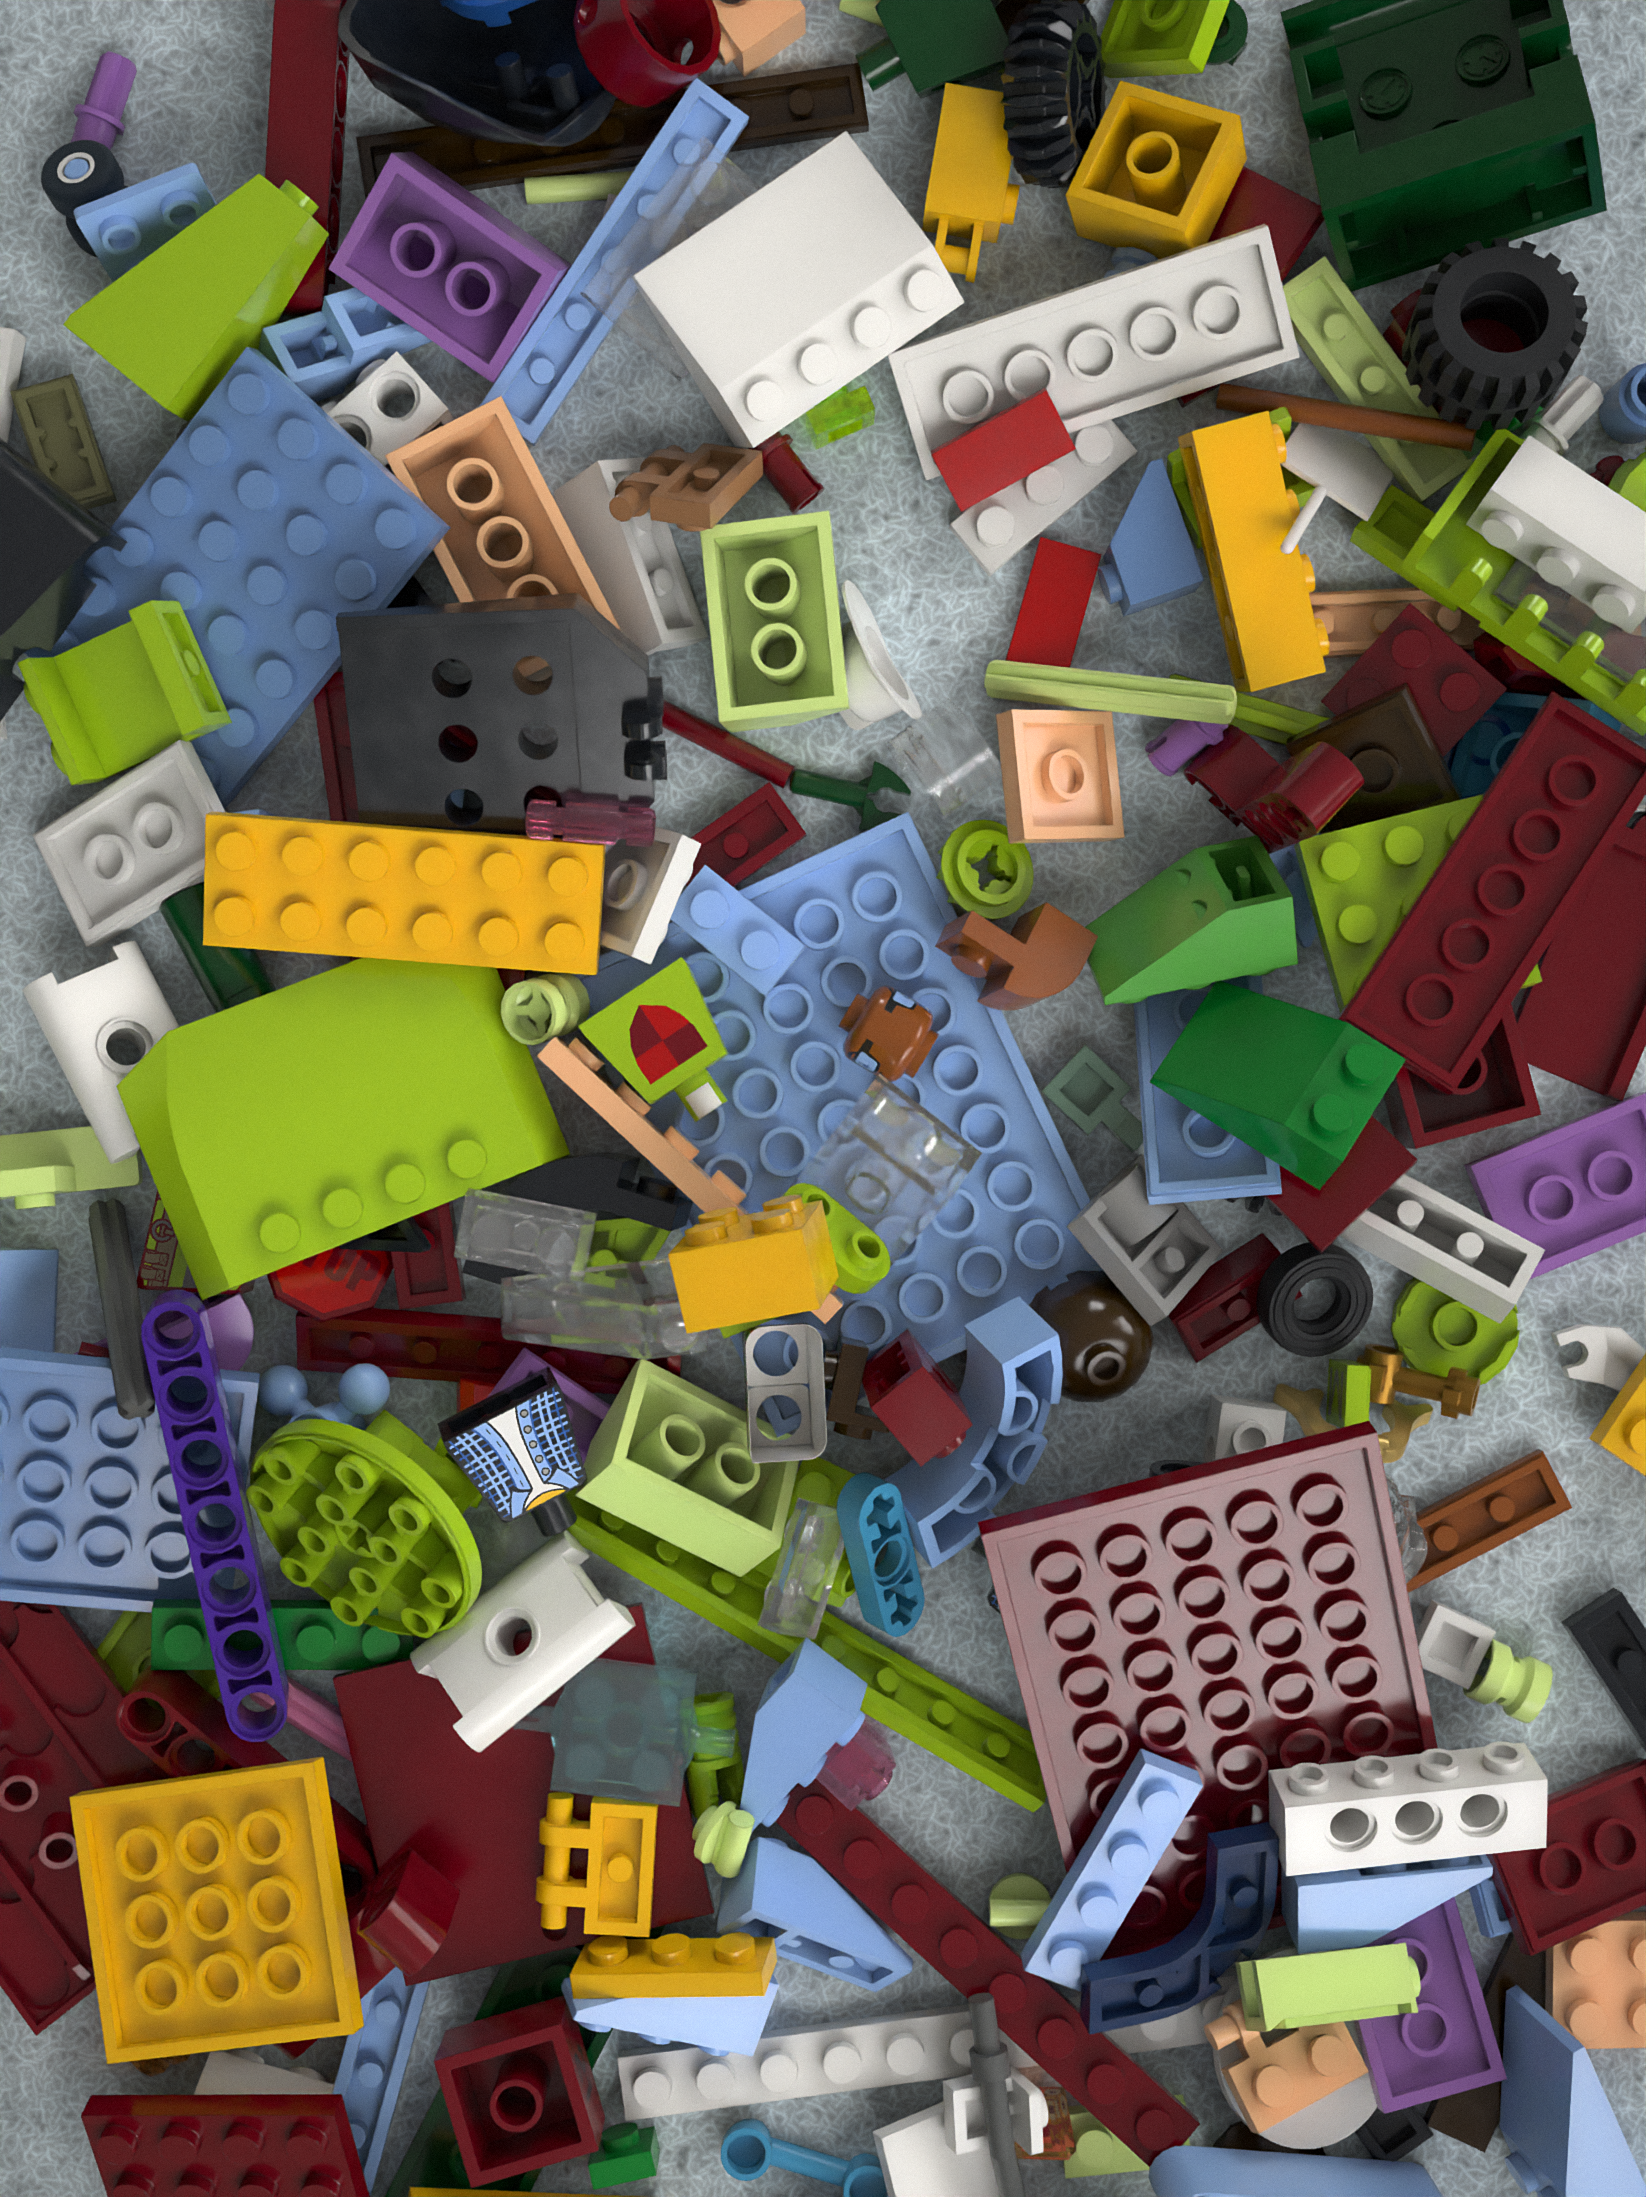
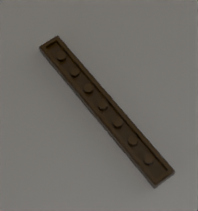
[356,63,869,199]

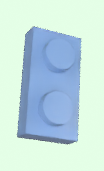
[670,865,806,997]

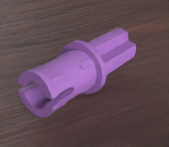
[71,51,137,150]

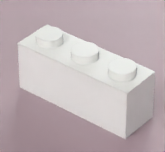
[1466,435,1646,634]
[1340,1175,1545,1324]

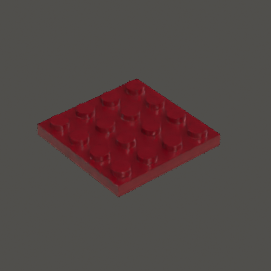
[81,2094,370,2197]

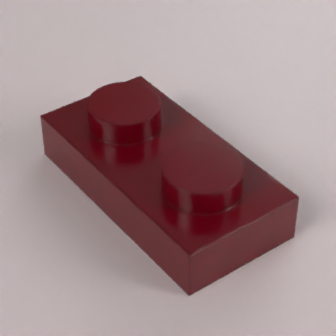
[686,782,807,888]

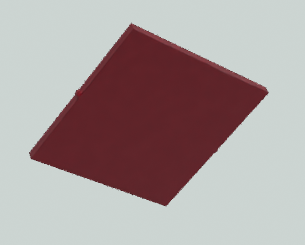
[333,1602,715,1986]

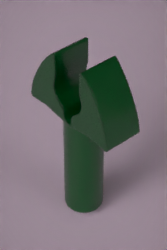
[789,761,911,832]

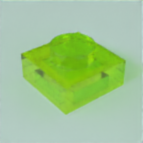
[806,386,875,450]

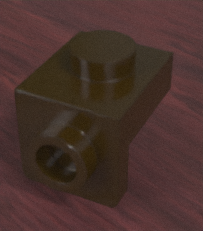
[823,1336,890,1440]

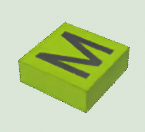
[1326,1359,1371,1428]

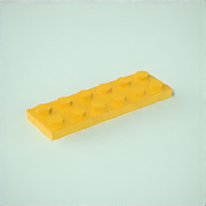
[203,811,606,975]

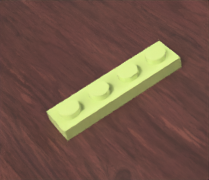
[1283,256,1473,504]

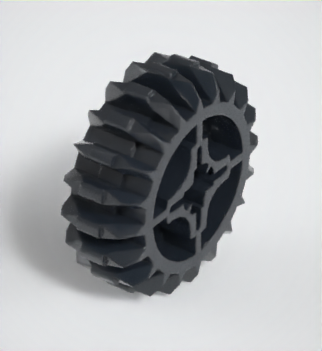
[1000,0,1108,188]

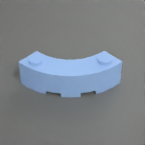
[884,1296,1063,1569]

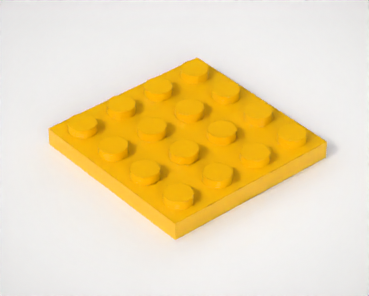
[69,1756,364,2064]

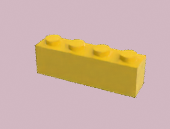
[1177,410,1329,692]

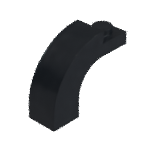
[462,1152,693,1292]

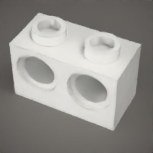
[321,351,454,477]

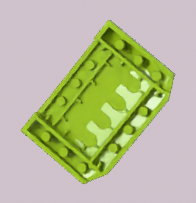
[116,957,570,1300]

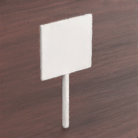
[1280,423,1394,554]

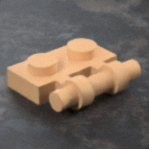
[1204,1998,1369,2134]

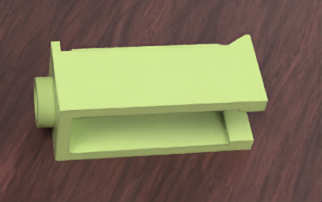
[1236,1943,1421,2032]

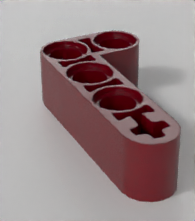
[1183,724,1365,854]
[273,1847,460,2060]

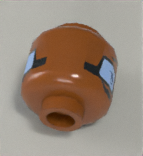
[838,985,939,1082]

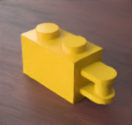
[922,83,1020,283]

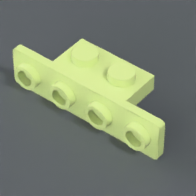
[0,1126,143,1210]

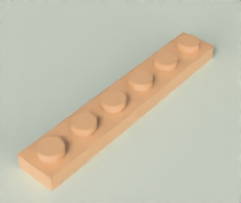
[537,1037,843,1324]

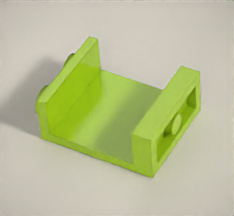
[17,600,232,785]

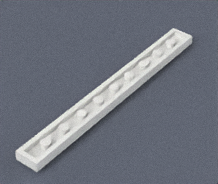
[617,1968,1238,2121]

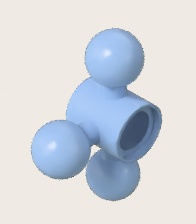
[257,1363,390,1430]

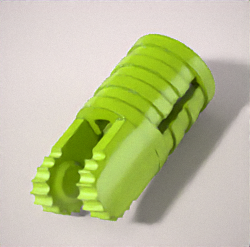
[677,1691,745,1820]

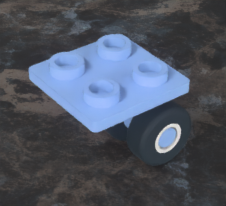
[41,140,217,282]

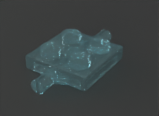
[513,1658,736,1807]

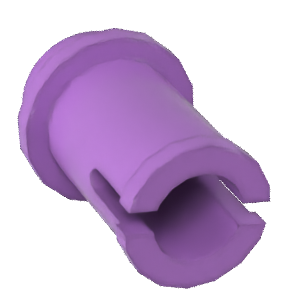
[1145,719,1228,776]

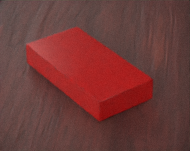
[931,388,1076,512]
[1005,537,1102,668]

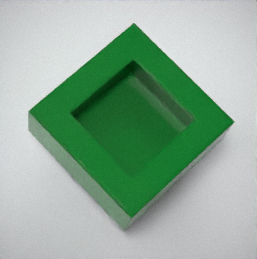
[588,2122,660,2190]

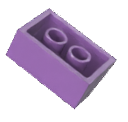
[328,152,572,383]

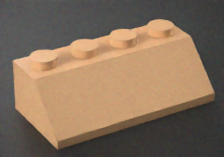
[385,396,621,681]

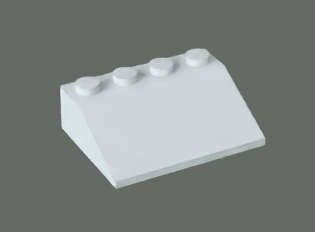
[631,131,964,448]

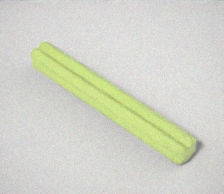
[984,660,1237,724]

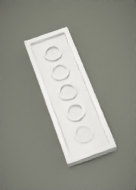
[888,224,1300,480]

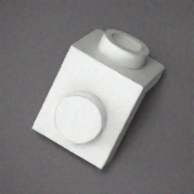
[943,2065,1048,2155]

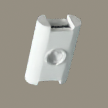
[22,941,179,1164]
[410,1530,636,1752]

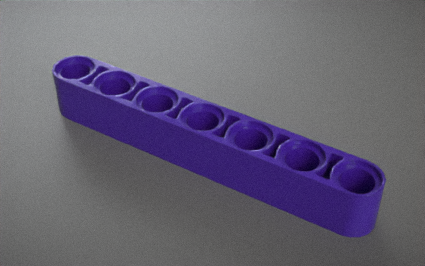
[141,1290,289,1742]

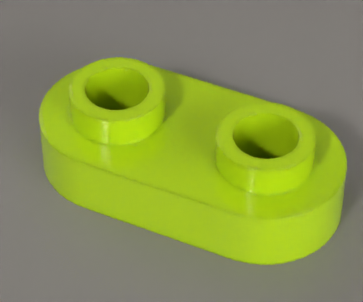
[781,1183,890,1294]

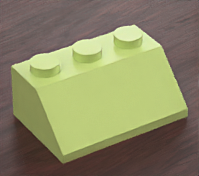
[700,511,850,733]
[575,1357,799,1577]

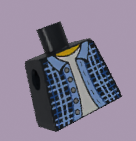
[437,1366,587,1537]

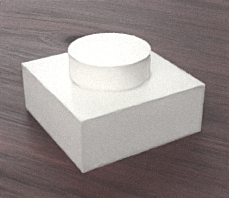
[1416,1600,1496,1689]

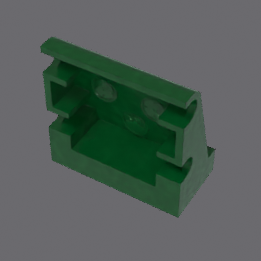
[1280,0,1607,292]

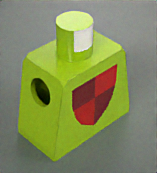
[578,957,728,1122]

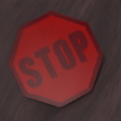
[267,1246,393,1323]

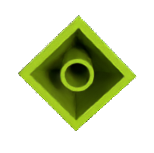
[63,173,329,421]

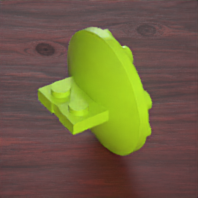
[246,1409,482,1638]

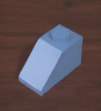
[1098,458,1204,617]

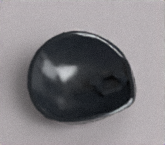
[338,0,616,146]

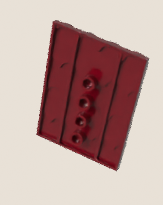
[0,1601,172,2036]

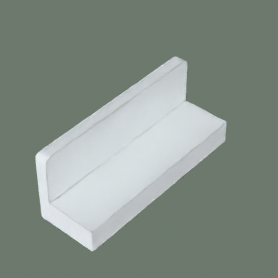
[554,457,708,656]

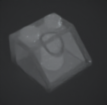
[789,1073,982,1267]

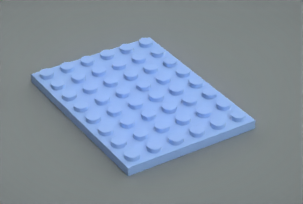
[572,812,1103,1438]

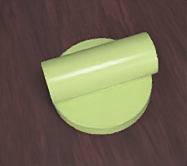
[692,1801,755,1878]
[988,1873,1052,1939]

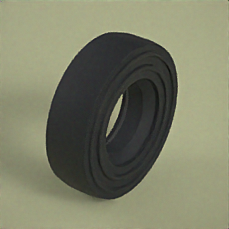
[1256,1242,1373,1357]

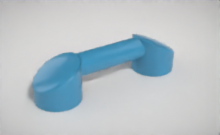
[721,2118,888,2197]

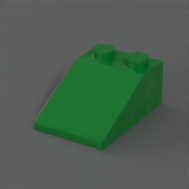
[1150,981,1406,1190]

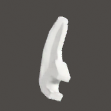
[1551,1324,1646,1392]

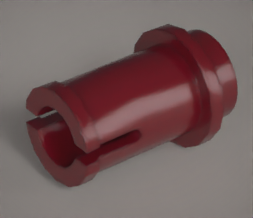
[748,431,825,515]

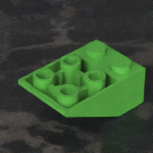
[1085,835,1298,1006]

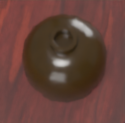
[1029,1270,1154,1402]

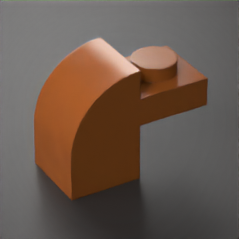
[935,902,1098,1011]

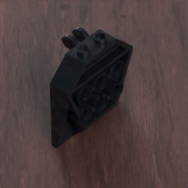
[335,593,667,854]

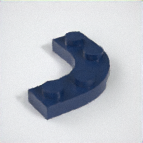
[1080,1822,1279,2035]

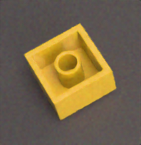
[1065,80,1247,259]
[668,1195,839,1334]

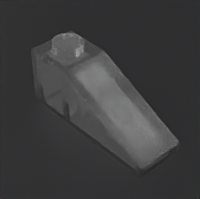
[501,1258,709,1360]

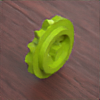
[936,819,1034,922]

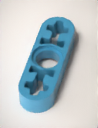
[837,1472,925,1637]

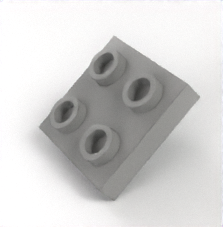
[1067,1154,1223,1326]

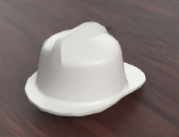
[839,579,922,730]

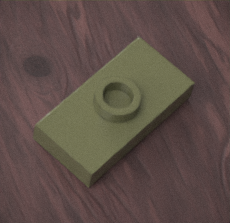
[10,374,117,509]

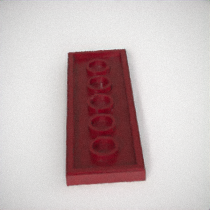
[1337,691,1646,1095]

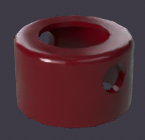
[573,0,721,108]

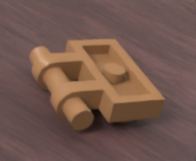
[609,443,763,532]

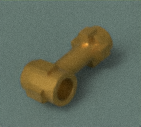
[1356,1344,1480,1419]

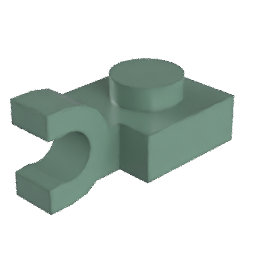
[1041,1045,1143,1152]

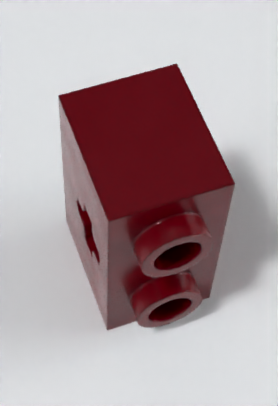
[862,1329,973,1467]

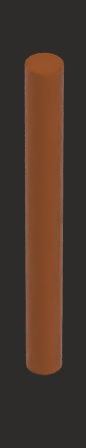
[1216,383,1477,452]

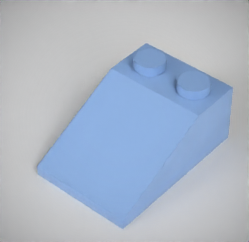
[1499,1985,1646,2197]

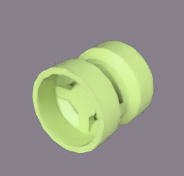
[501,972,590,1045]
[1463,1639,1553,1724]

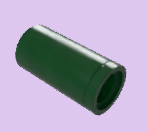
[159,882,277,1013]

